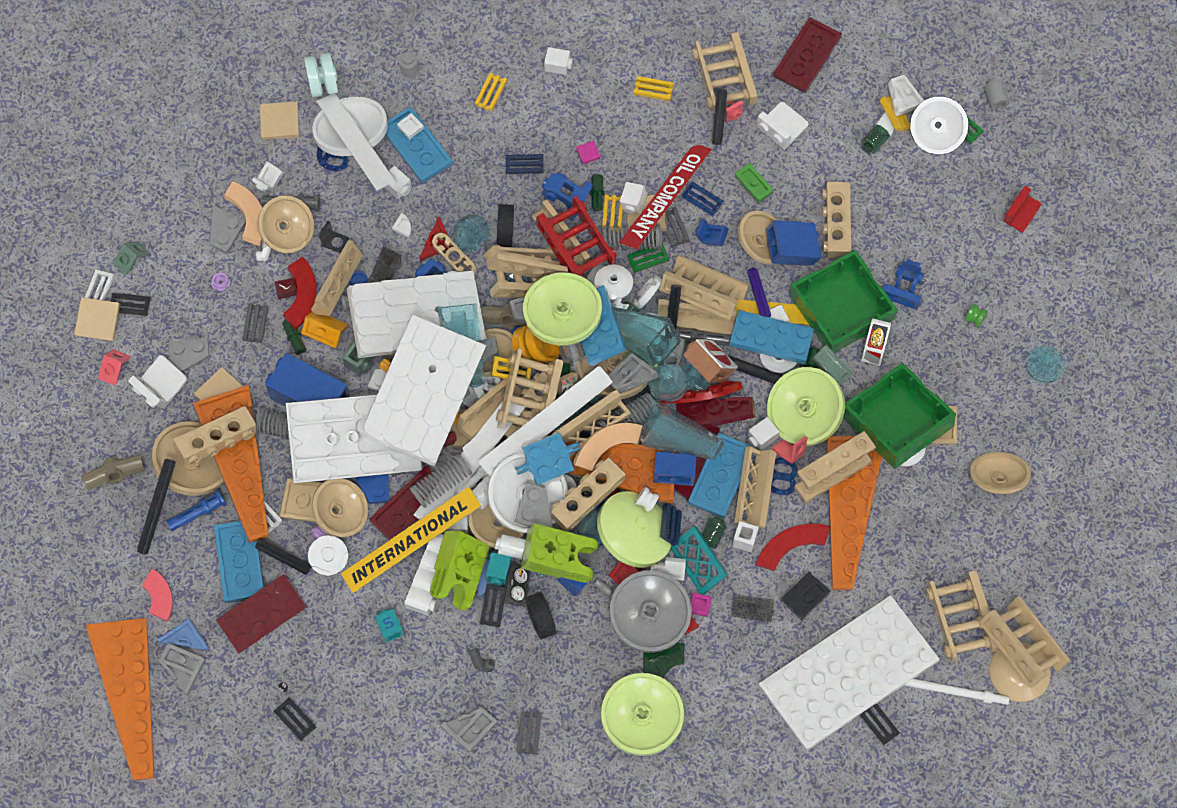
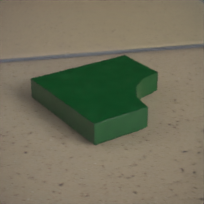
[643,643,685,679]

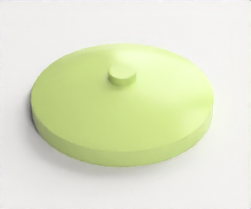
[523,273,602,345]
[767,367,845,446]
[597,491,671,568]
[601,673,684,756]

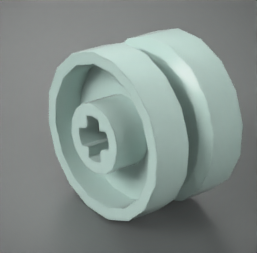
[304,52,338,98]

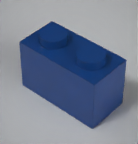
[653,451,696,486]

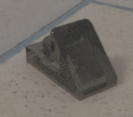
[369,246,401,282]

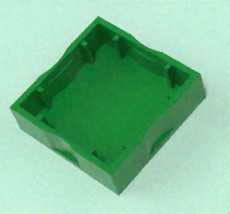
[788,249,898,353]
[843,363,956,469]

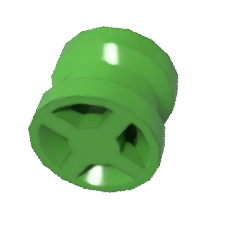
[965,303,988,328]

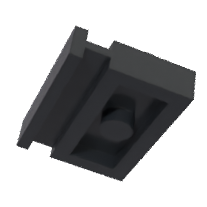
[781,571,830,621]

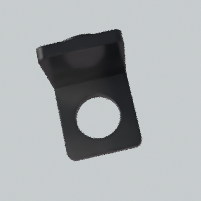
[319,221,349,253]

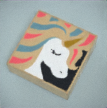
[558,372,578,396]

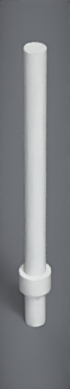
[904,679,1010,705]

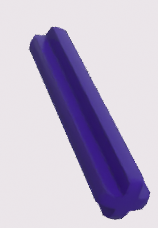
[747,267,771,318]

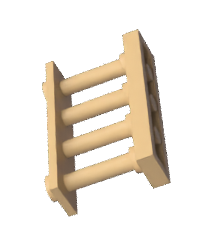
[692,32,757,113]
[483,245,557,298]
[659,255,749,320]
[496,348,564,437]
[794,431,876,504]
[926,570,999,663]
[979,596,1071,688]

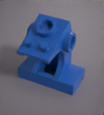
[541,173,593,220]
[883,258,924,310]

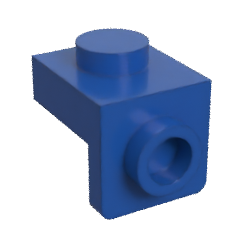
[696,219,729,246]
[415,258,446,277]

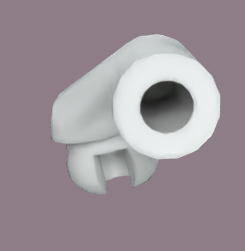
[256,241,271,262]

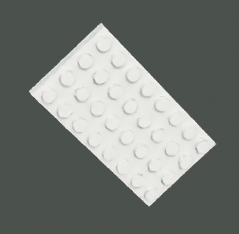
[758,595,940,752]

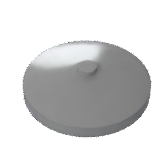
[609,570,692,653]

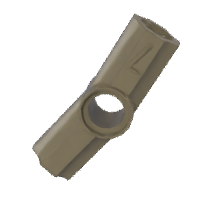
[480,303,526,329]
[81,455,144,491]

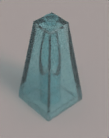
[437,303,486,387]
[613,307,681,370]
[639,400,724,460]

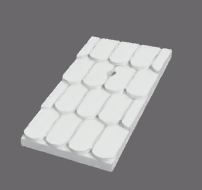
[347,271,486,358]
[361,315,486,466]
[286,395,423,483]

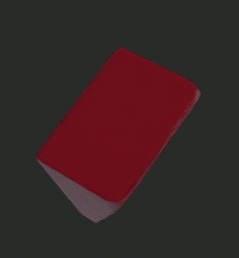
[275,278,297,300]

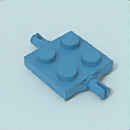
[515,432,580,485]

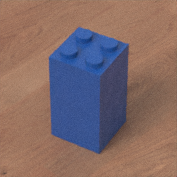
[265,353,350,407]

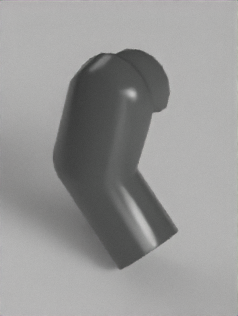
[469,648,495,673]

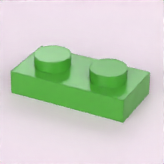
[735,163,773,203]

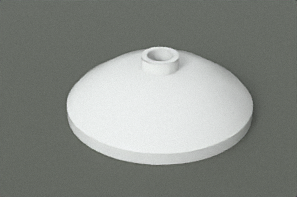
[911,97,968,154]

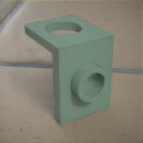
[112,241,150,275]

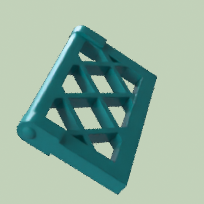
[670,526,728,595]

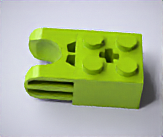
[521,523,598,583]
[430,531,489,611]

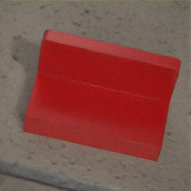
[1003,186,1042,232]

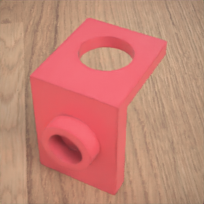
[724,100,743,123]
[98,349,131,385]
[772,436,808,464]

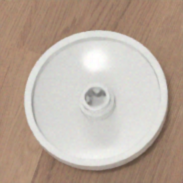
[312,97,388,156]
[487,453,568,534]

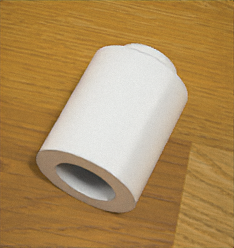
[495,534,526,559]

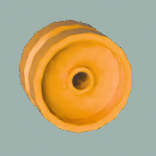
[512,325,560,369]

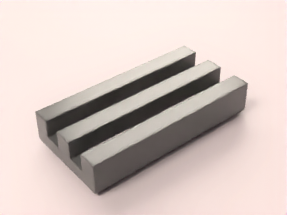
[665,207,690,247]
[242,303,268,343]
[516,711,542,755]

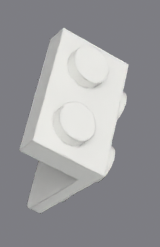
[757,102,808,150]
[128,355,188,409]

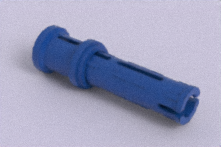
[166,490,226,532]

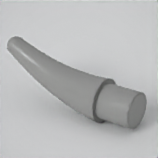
[593,578,614,599]

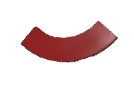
[283,257,316,330]
[660,381,742,403]
[756,524,830,571]

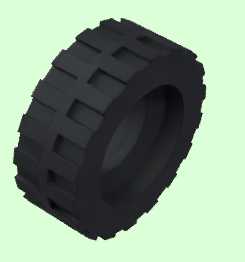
[497,204,514,247]
[525,592,556,640]

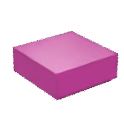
[576,141,601,165]
[690,593,712,617]

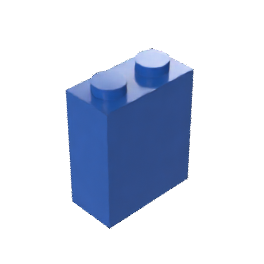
[766,220,821,266]

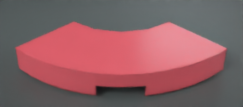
[142,569,173,622]

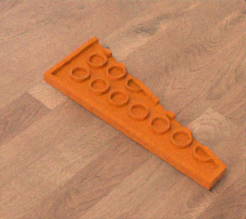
[193,385,268,543]
[827,436,882,590]
[542,437,676,503]
[86,618,155,781]

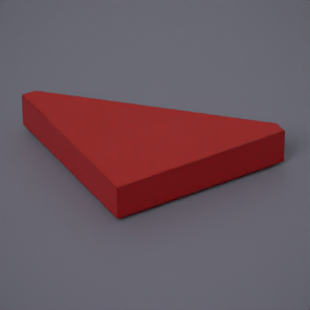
[419,217,452,261]

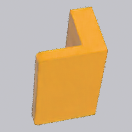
[301,312,349,348]

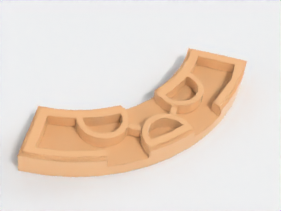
[224,181,263,246]
[573,423,642,471]

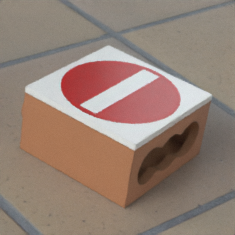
[683,339,738,382]

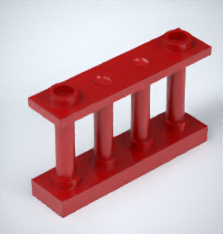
[535,196,617,277]

